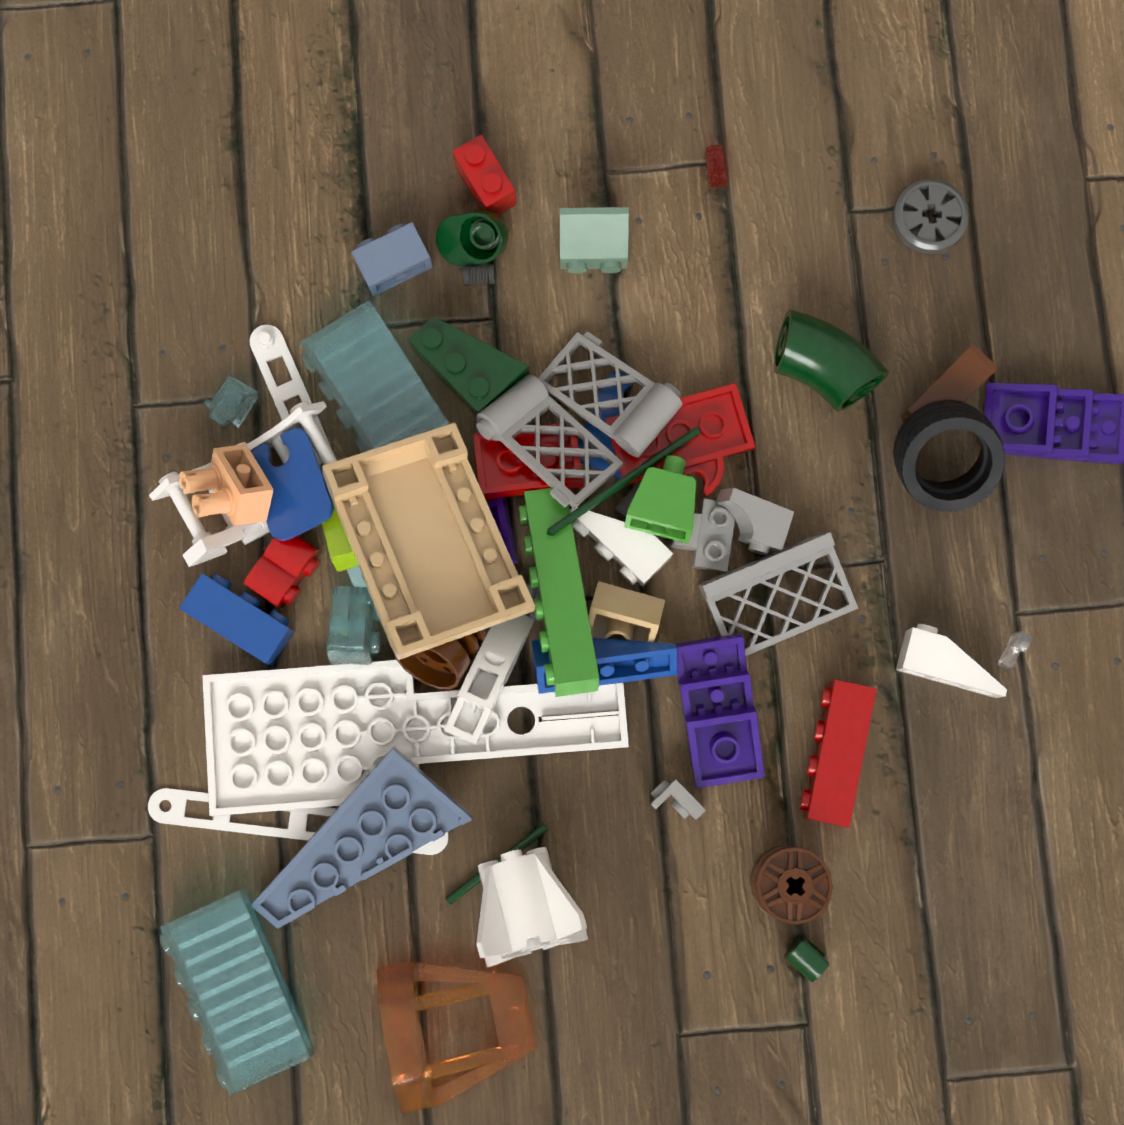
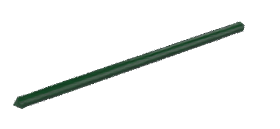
[547,427,701,536]

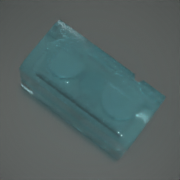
[327,586,380,665]

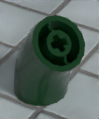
[774,309,889,412]

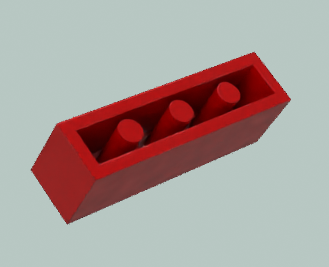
[799,680,877,828]

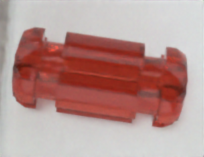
[705,145,728,187]

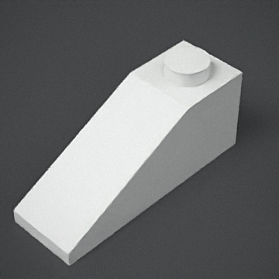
[896,624,1007,698]

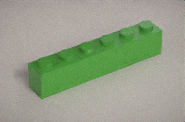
[518,488,599,697]

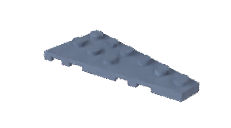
[251,747,473,929]

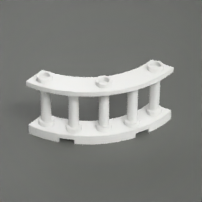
[149,401,339,567]

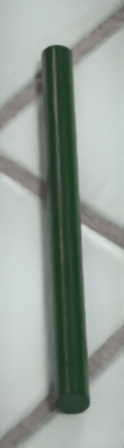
[445,823,549,905]

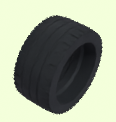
[893,400,1005,512]

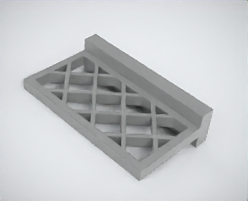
[697,532,859,656]

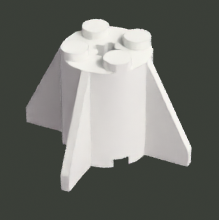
[476,847,588,967]

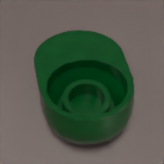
[436,210,509,266]

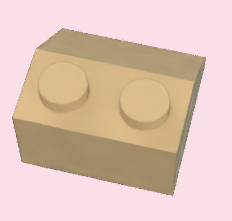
[588,581,665,642]

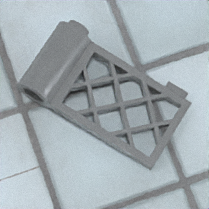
[538,331,683,458]
[476,374,623,509]

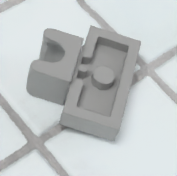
[668,499,735,573]

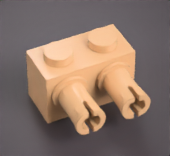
[179,444,274,526]

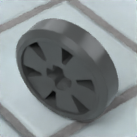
[892,179,969,254]

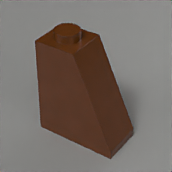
[901,344,998,421]

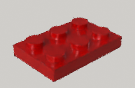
[473,423,583,500]

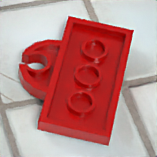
[604,383,756,498]

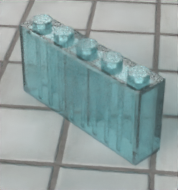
[300,300,450,453]
[160,888,316,1096]

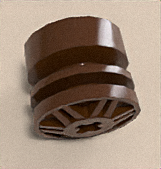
[394,629,487,689]
[750,845,833,925]

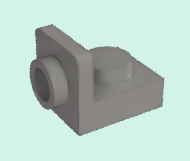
[650,779,706,820]

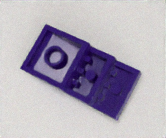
[984,383,1124,464]
[676,633,765,788]

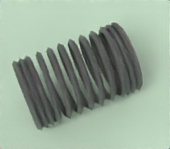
[463,264,495,286]

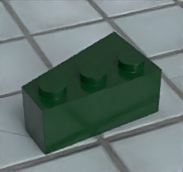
[408,316,529,416]

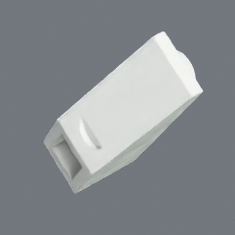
[569,507,673,587]

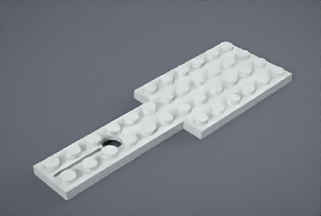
[202,660,629,816]

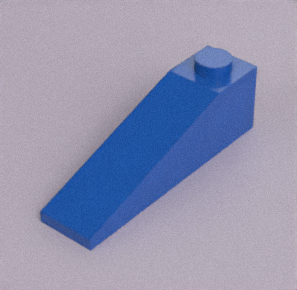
[531,638,677,694]

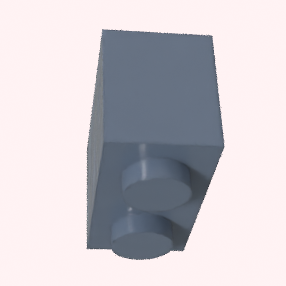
[351,222,433,296]

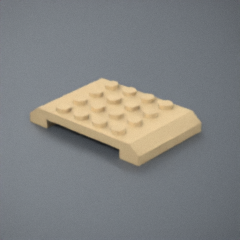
[322,423,535,660]

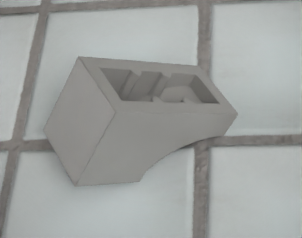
[716,488,794,556]

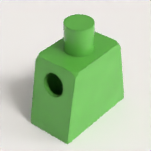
[624,456,696,544]

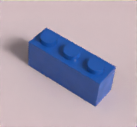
[179,573,295,666]

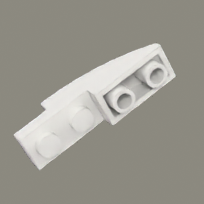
[444,615,534,745]

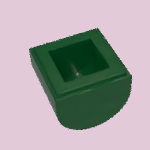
[784,935,830,982]

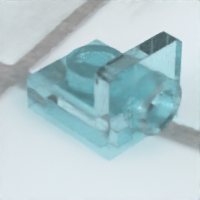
[203,374,260,428]

